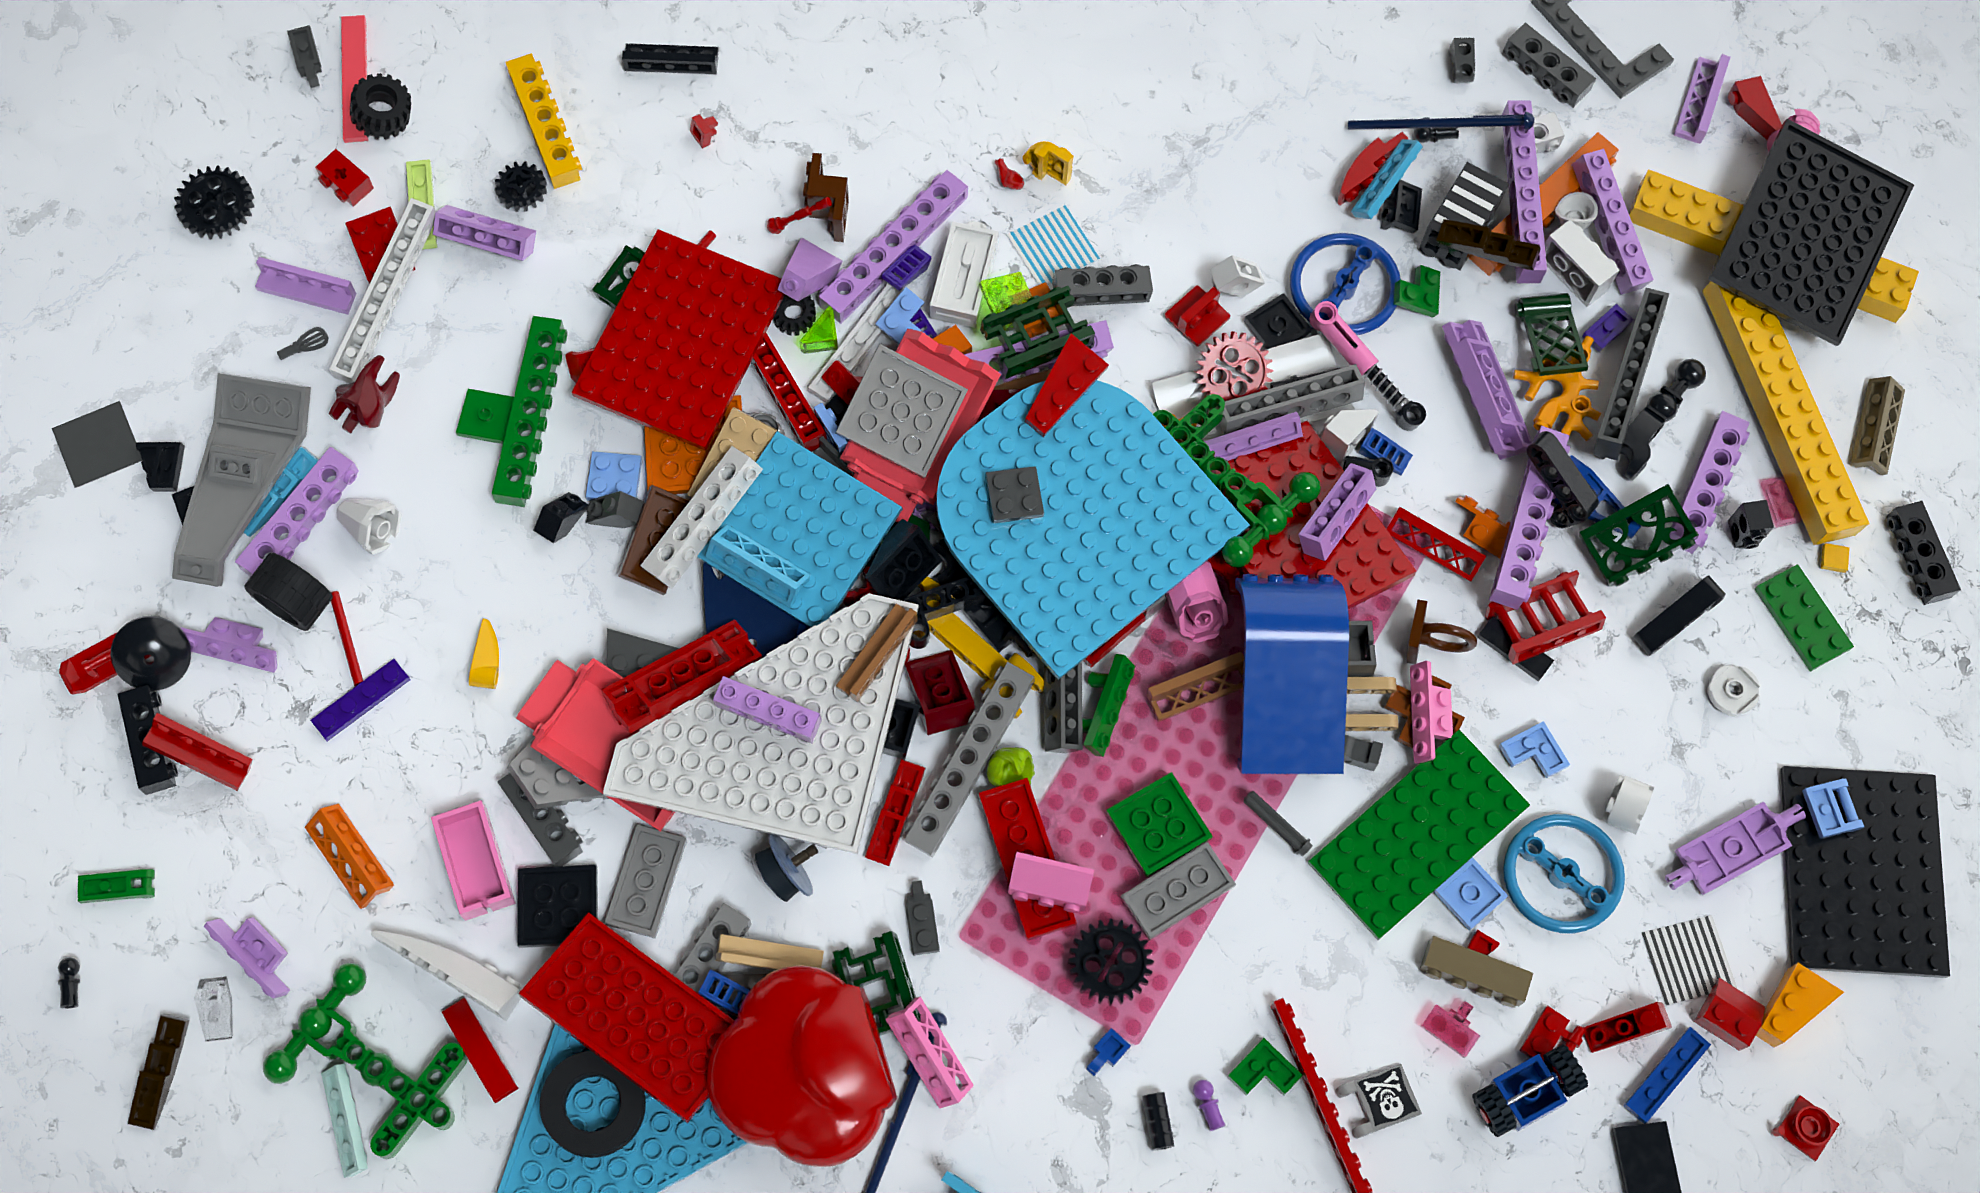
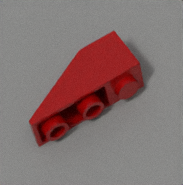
[1582,1002,1672,1053]

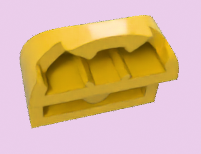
[1023,141,1074,185]

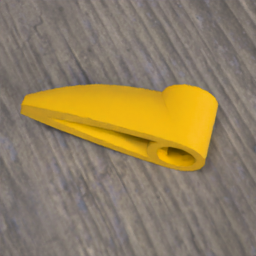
[469,618,499,689]

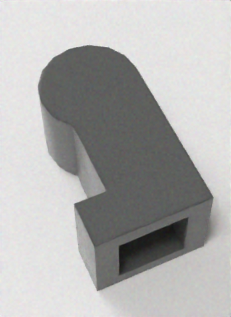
[1449,38,1475,82]
[1344,735,1384,771]

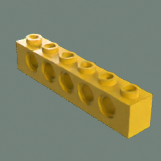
[505,53,582,189]

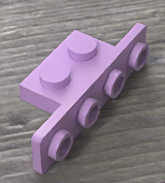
[180,617,277,672]
[204,917,290,998]

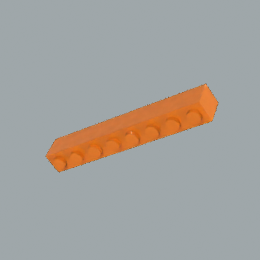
[1469,132,1619,276]

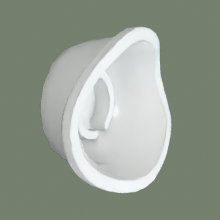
[1555,192,1598,230]

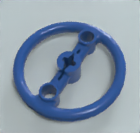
[1290,233,1401,335]

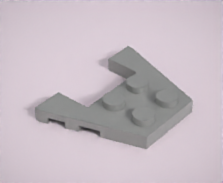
[507,738,610,809]

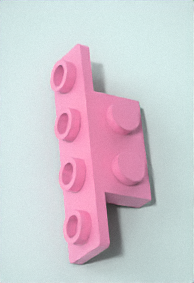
[1410,661,1453,764]

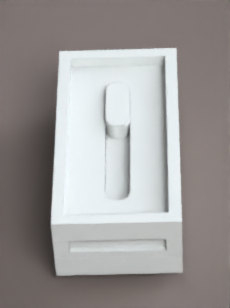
[930,221,999,328]

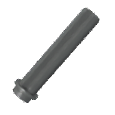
[1243,791,1313,857]

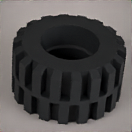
[350,73,412,139]

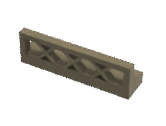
[1851,376,1905,475]

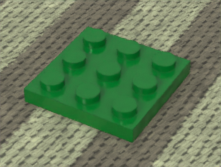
[1106,772,1213,878]

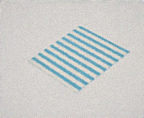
[1007,205,1100,285]

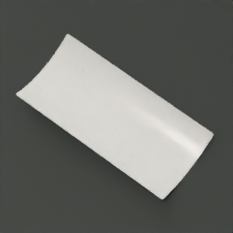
[1152,333,1355,457]

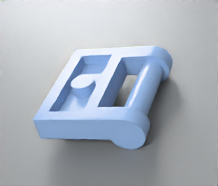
[1802,778,1864,839]

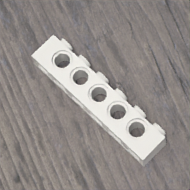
[640,446,763,589]

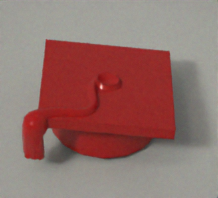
[1772,1095,1840,1161]

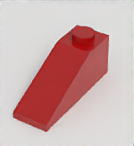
[1728,76,1782,141]

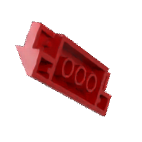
[601,620,762,733]

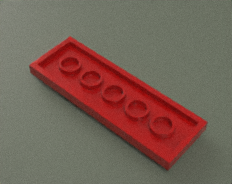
[978,778,1077,941]

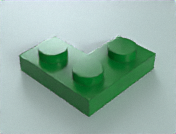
[1394,265,1440,318]
[1227,1038,1303,1096]

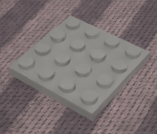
[835,344,968,479]

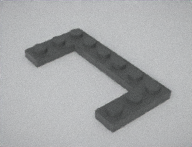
[1531,0,1674,99]

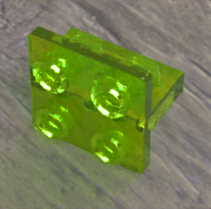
[979,272,1032,332]

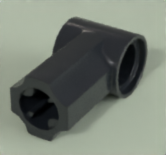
[1343,456,1394,487]

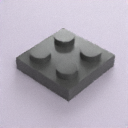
[985,466,1044,524]

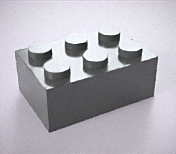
[1348,621,1377,677]

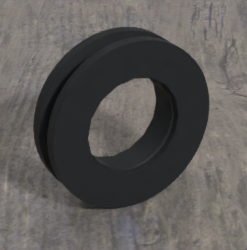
[540,1051,646,1158]

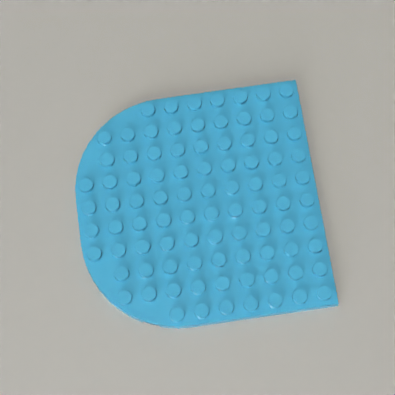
[936,380,1250,680]

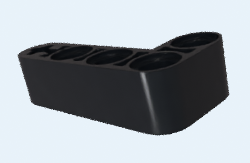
[1526,431,1599,529]
[1633,575,1726,656]
[901,576,989,649]

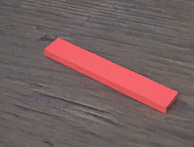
[341,15,368,143]

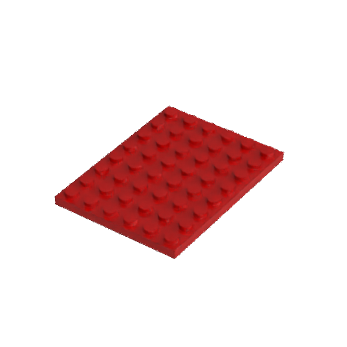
[571,229,785,451]
[1211,420,1417,609]

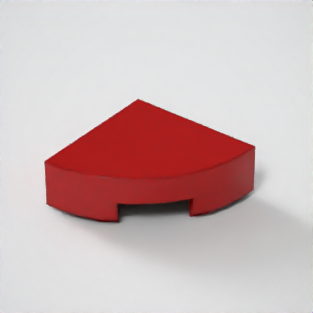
[1467,930,1500,955]

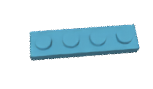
[1351,139,1423,219]

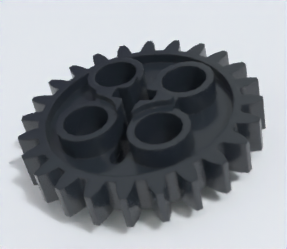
[174,165,255,239]
[1068,919,1154,1006]

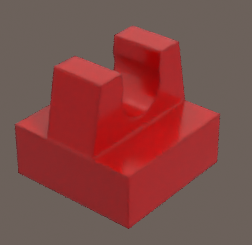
[690,114,718,148]

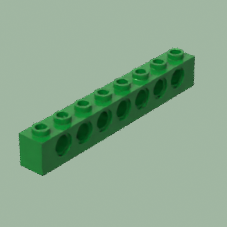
[492,316,567,507]

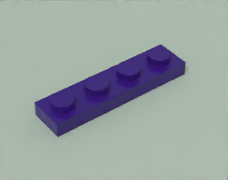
[310,659,411,742]

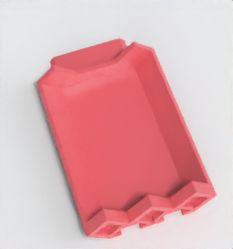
[840,329,1001,523]
[516,658,675,832]

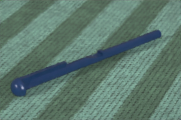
[1348,112,1535,130]
[864,1012,947,1193]

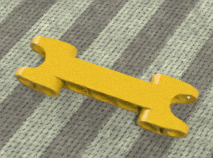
[913,576,1044,719]

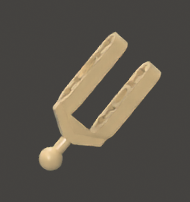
[1345,677,1399,731]

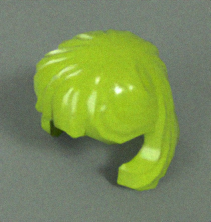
[987,748,1035,787]

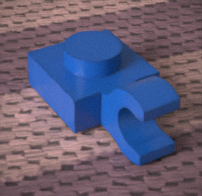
[1086,1028,1131,1076]

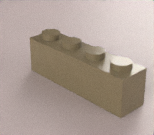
[1419,936,1534,1008]

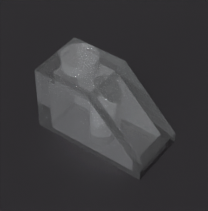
[194,976,233,1042]

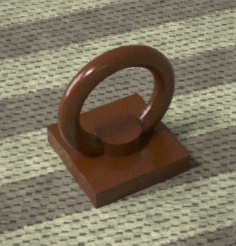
[1406,599,1477,664]

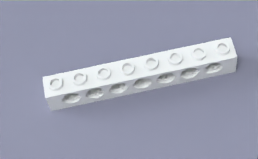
[329,198,436,384]

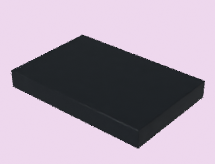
[1612,1121,1682,1193]

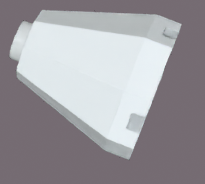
[336,498,402,555]

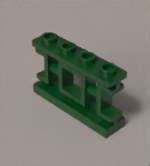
[980,286,1095,379]
[831,931,921,1036]

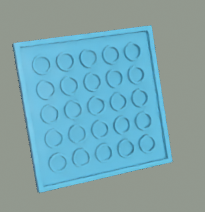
[697,431,903,628]

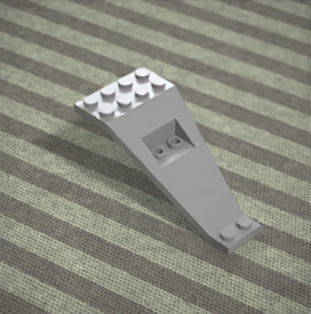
[172,373,311,587]

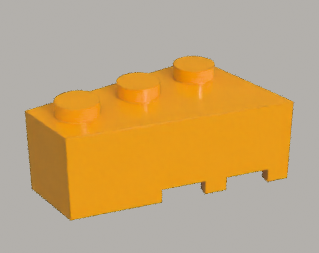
[1756,963,1844,1048]

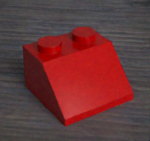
[1693,978,1765,1051]

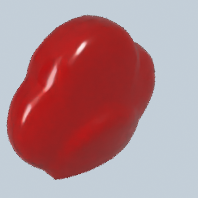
[706,966,897,1167]

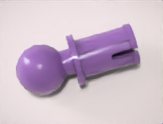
[1193,1080,1226,1131]

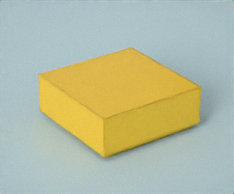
[1821,543,1850,573]

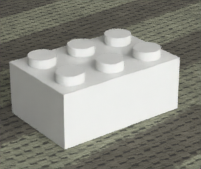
[1545,220,1620,307]

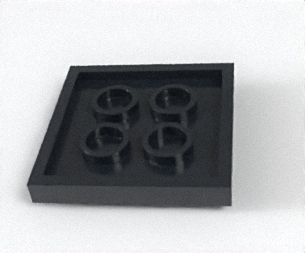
[517,864,598,948]

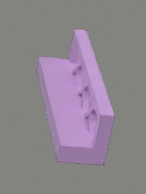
[1674,54,1731,144]
[255,257,356,315]
[1204,412,1303,461]

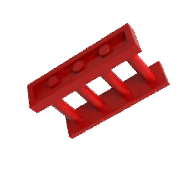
[1485,570,1606,665]

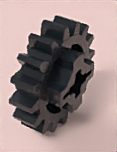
[495,161,547,212]

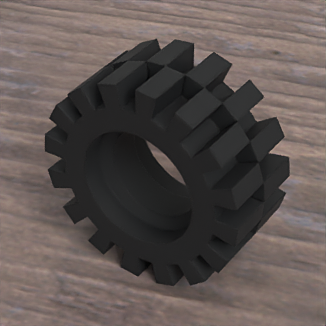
[773,294,816,336]

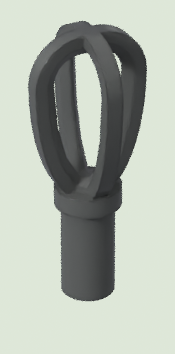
[277,327,329,360]

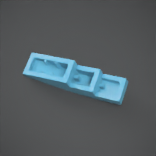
[244,447,319,537]

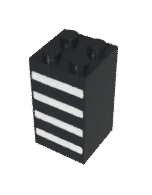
[1419,162,1509,271]

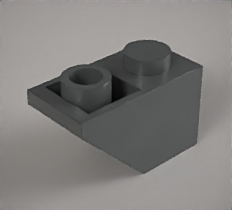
[586,491,644,528]

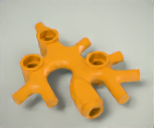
[1513,336,1602,442]

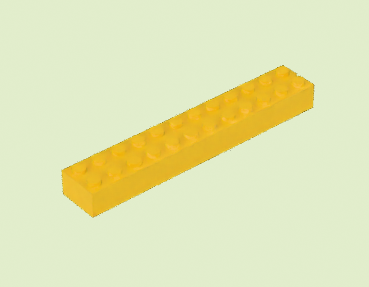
[1629,169,1919,323]
[1702,281,1870,545]

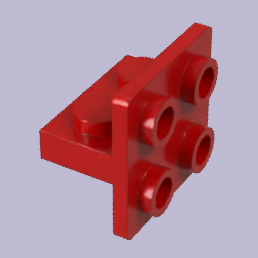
[1165,285,1231,347]

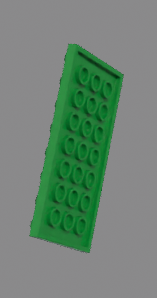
[1308,729,1530,940]

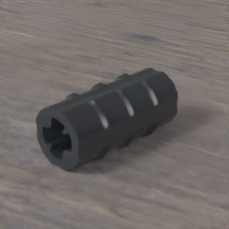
[1142,1092,1175,1151]

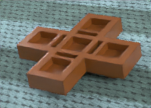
[1384,675,1465,749]

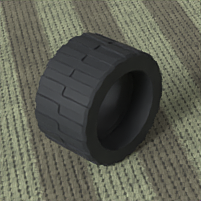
[244,553,333,631]

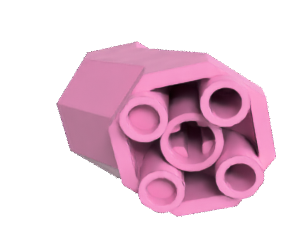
[1166,561,1229,643]

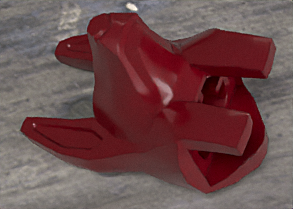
[329,355,400,434]

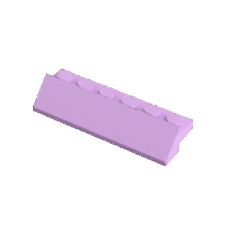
[1442,320,1532,460]

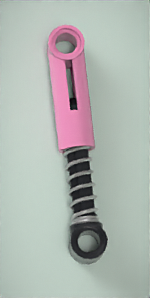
[1309,301,1426,431]

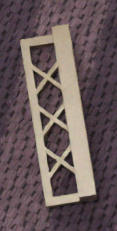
[715,934,825,970]

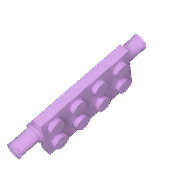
[1665,802,1806,896]

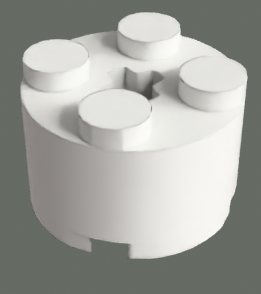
[1602,775,1655,835]

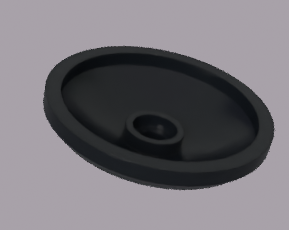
[110,616,191,691]

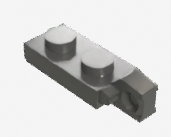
[287,25,322,88]
[907,880,940,956]

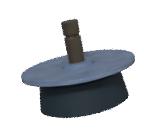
[755,834,819,902]

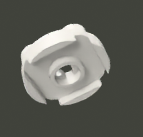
[1706,665,1760,717]

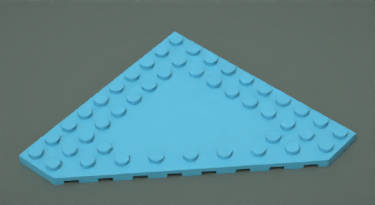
[497,1024,748,1193]

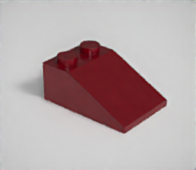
[904,650,975,736]

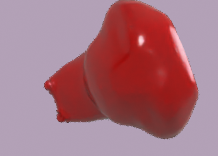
[994,158,1024,190]

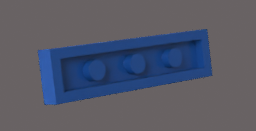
[1623,1027,1712,1124]

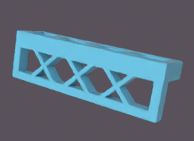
[705,525,811,608]

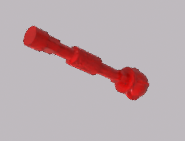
[767,197,832,234]

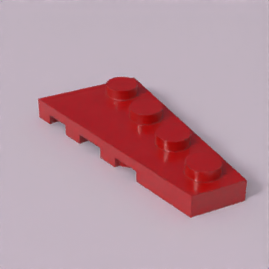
[1024,333,1109,438]

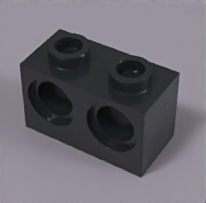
[1728,500,1774,549]

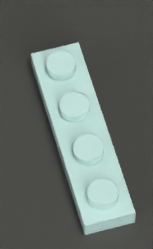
[321,1064,368,1178]

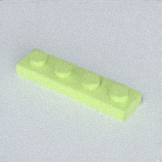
[406,159,438,250]

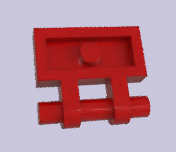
[1519,1006,1586,1061]

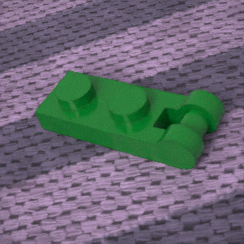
[78,869,155,904]

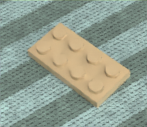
[687,407,777,497]

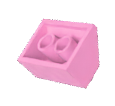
[1008,852,1094,913]

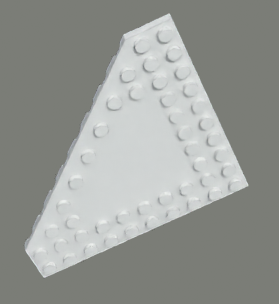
[603,593,919,854]

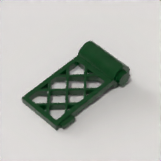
[1515,293,1588,376]

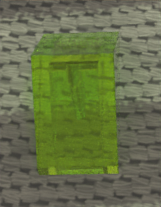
[799,306,838,354]

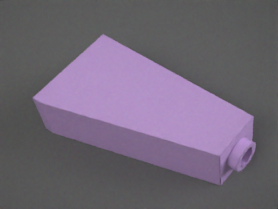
[777,238,843,301]

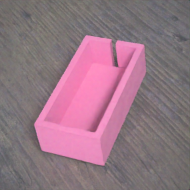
[431,800,516,921]

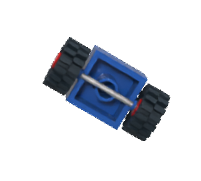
[1472,1044,1589,1138]

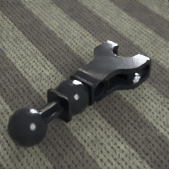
[1596,359,1706,481]

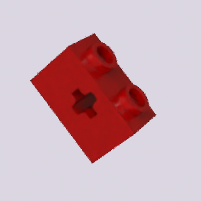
[315,149,374,207]

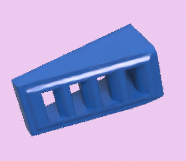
[1358,428,1413,476]
[698,969,750,1015]

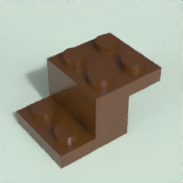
[803,153,849,242]

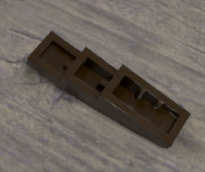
[1436,219,1541,271]
[127,1014,189,1130]

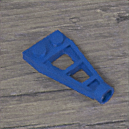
[1552,455,1641,539]

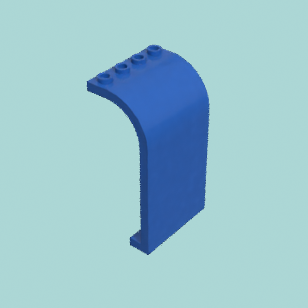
[1235,574,1349,774]

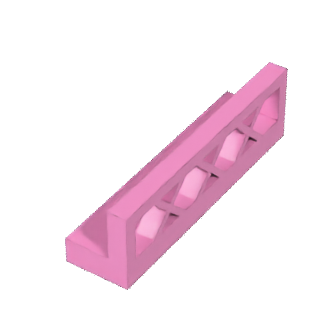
[885,996,974,1109]

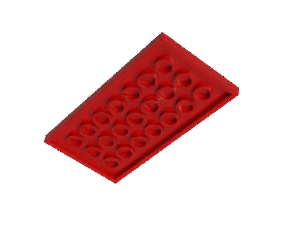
[519,913,734,1123]

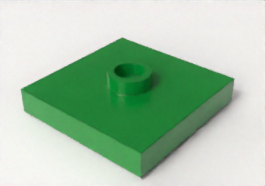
[456,389,514,444]

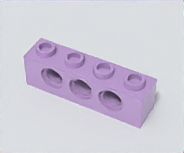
[433,205,536,261]
[1299,463,1377,561]
[713,676,822,744]

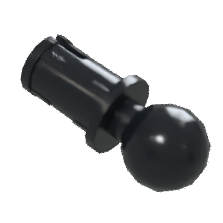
[1414,127,1459,143]
[58,957,80,1009]

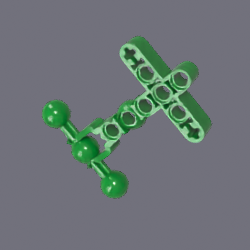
[1153,394,1321,568]
[263,963,468,1159]

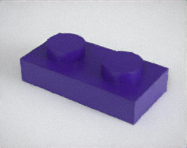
[1582,303,1634,353]

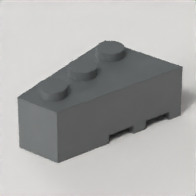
[607,628,679,678]

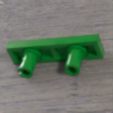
[1082,654,1136,757]

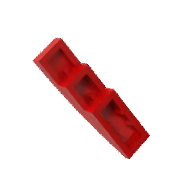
[865,759,926,866]
[442,997,519,1104]

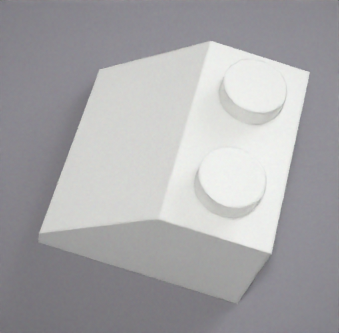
[1319,409,1380,464]

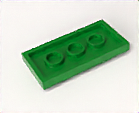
[1754,564,1854,672]

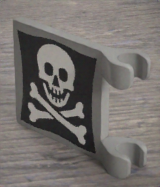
[1335,1064,1422,1139]

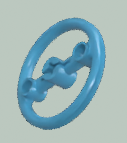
[1503,814,1625,933]

